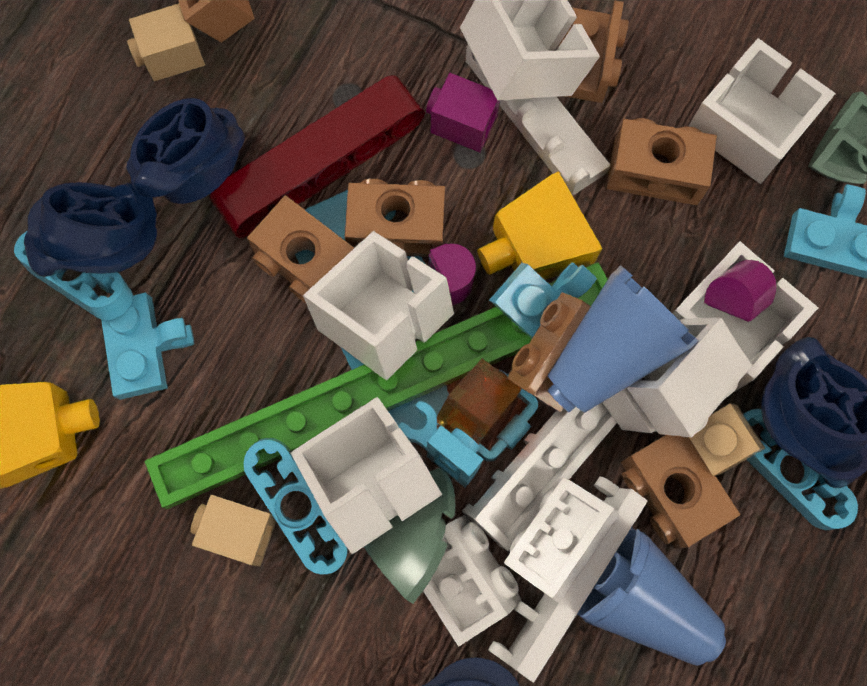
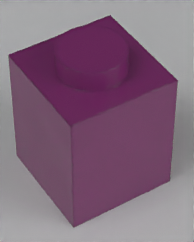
[426,72,500,153]

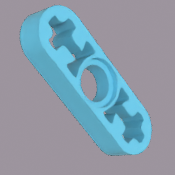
[14,231,133,320]
[744,409,858,530]
[244,438,347,575]

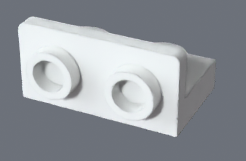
[504,477,619,603]
[423,515,521,647]

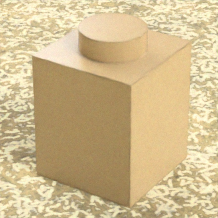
[127,3,205,82]
[689,403,765,476]
[191,495,276,567]

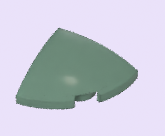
[808,91,867,184]
[364,468,455,604]

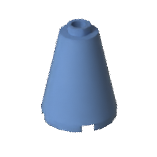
[547,265,698,413]
[577,527,726,666]

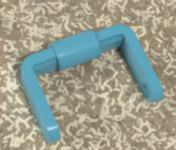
[449,370,538,462]

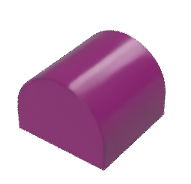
[428,243,476,306]
[704,260,777,322]

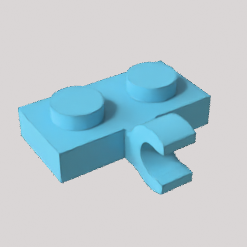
[784,184,867,279]
[489,262,597,339]
[101,292,195,400]
[398,401,484,488]

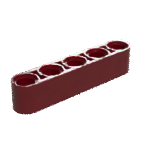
[210,75,425,238]

